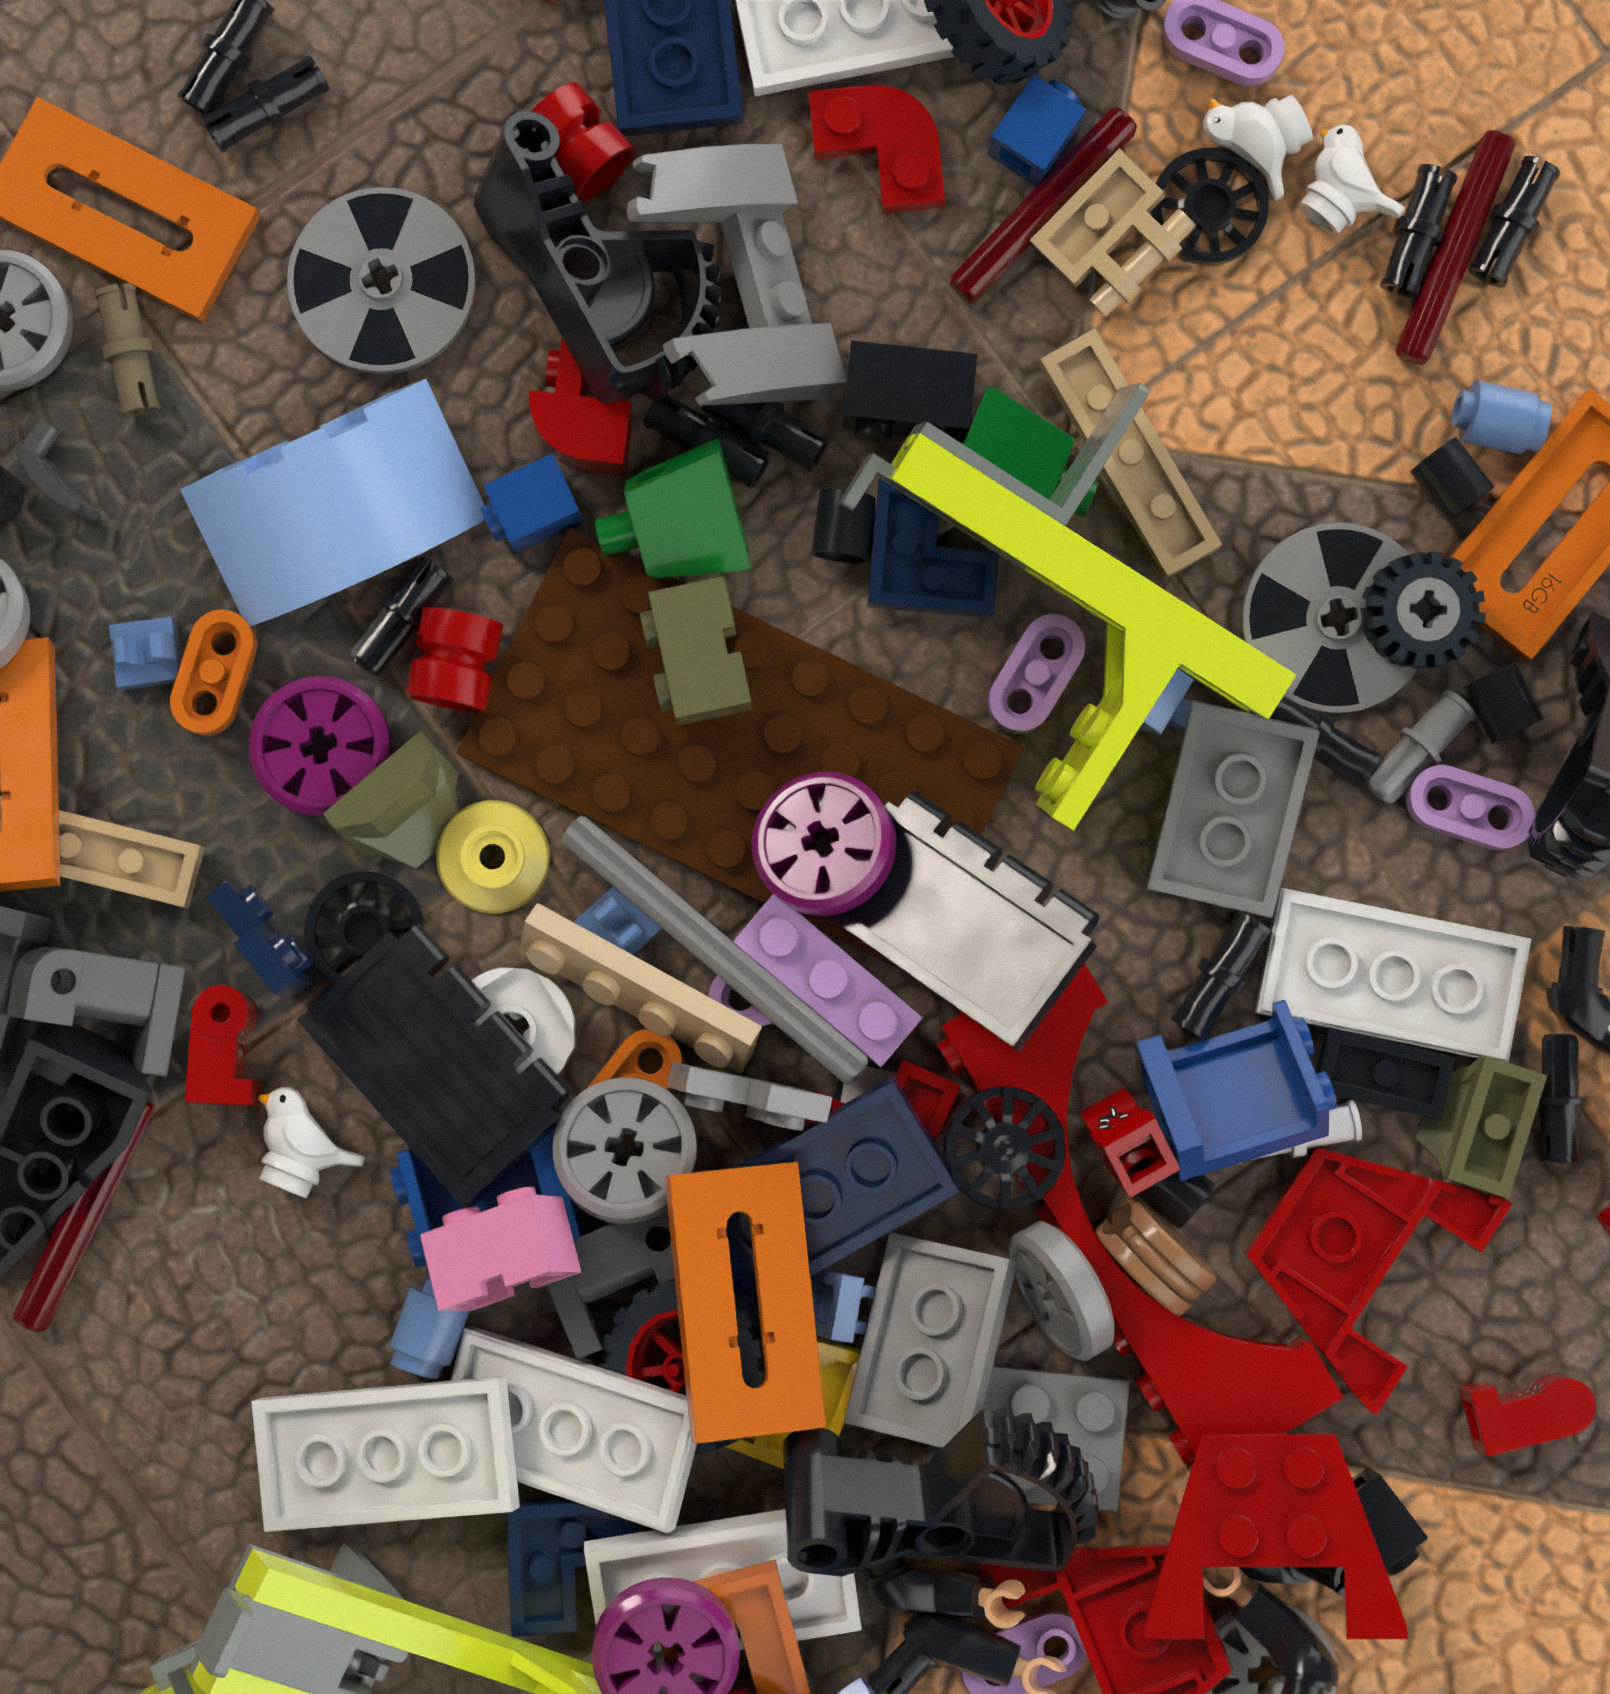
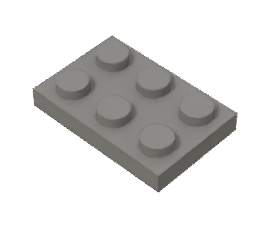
[1146,700,1320,918]
[844,1232,1017,1448]
[925,1365,1130,1512]

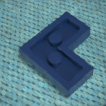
[867,478,999,618]
[206,880,316,999]
[505,1497,638,1637]

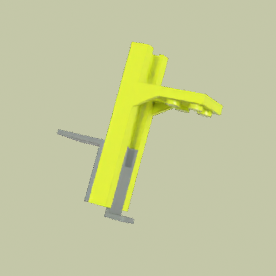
[838,383,1297,831]
[189,1543,602,1694]

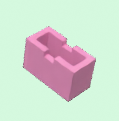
[420,1187,581,1311]

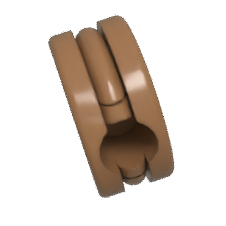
[1096,1195,1217,1316]

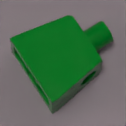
[963,386,1099,518]
[595,439,751,578]

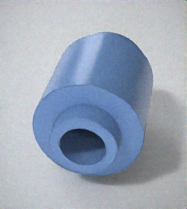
[1451,380,1552,455]
[390,1278,470,1379]

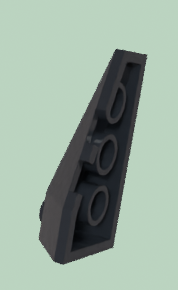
[0,1022,153,1280]

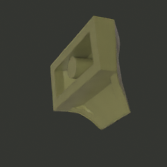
[323,730,460,869]
[1415,1055,1547,1199]

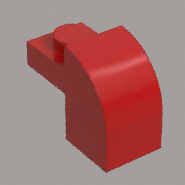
[529,337,634,477]

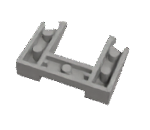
[627,144,847,406]

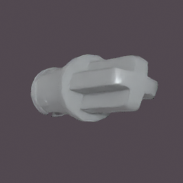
[1366,690,1476,804]

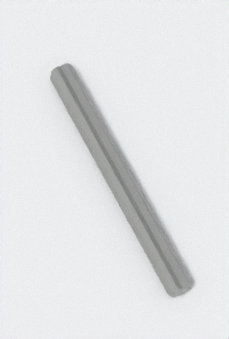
[562,816,868,1084]

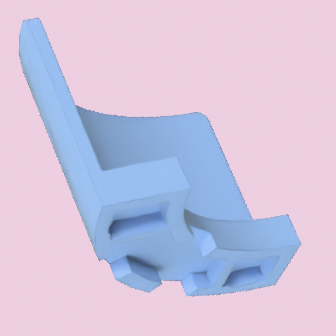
[180,379,485,626]

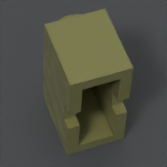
[640,576,753,726]

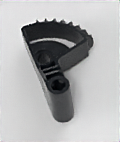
[474,111,723,405]
[1527,612,1610,881]
[783,1406,1099,1577]

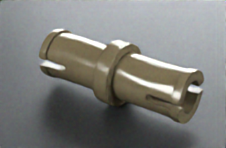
[94,283,161,417]

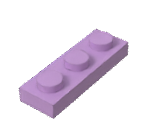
[733,894,923,1068]

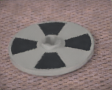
[287,187,476,375]
[1241,523,1433,713]

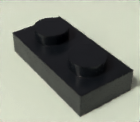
[1316,1027,1456,1120]

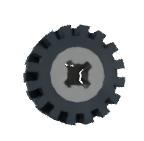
[1360,551,1486,669]

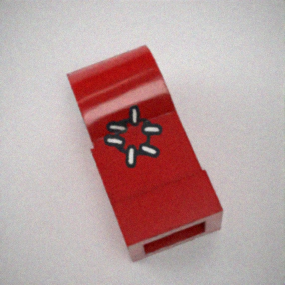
[185,985,261,1107]
[1078,1087,1181,1198]
[1458,1373,1596,1457]

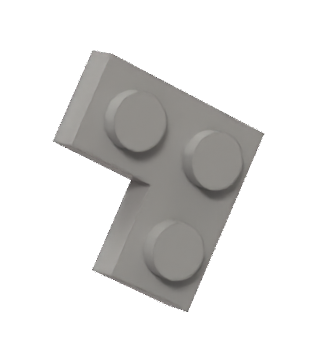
[667,1062,832,1131]

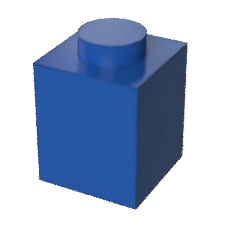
[987,74,1086,187]
[480,454,584,554]

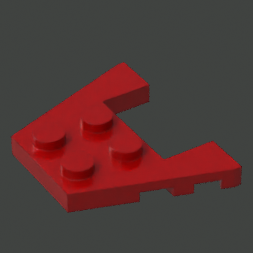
[1244,1147,1513,1416]
[1144,1434,1409,1639]
[978,1543,1233,1694]

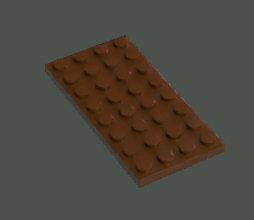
[456,528,1024,973]

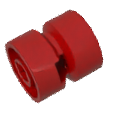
[531,82,636,203]
[405,607,503,713]

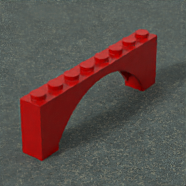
[936,963,1344,1470]

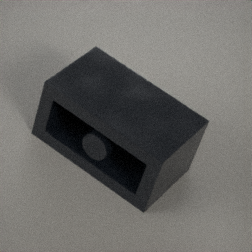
[842,340,978,442]

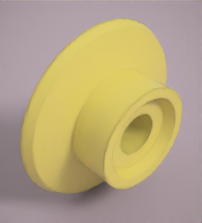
[436,800,550,914]

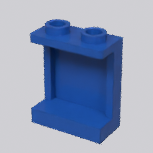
[1136,999,1337,1181]
[390,1127,585,1279]

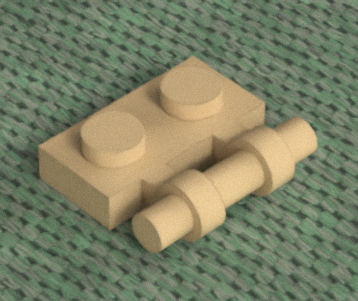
[1030,148,1196,317]

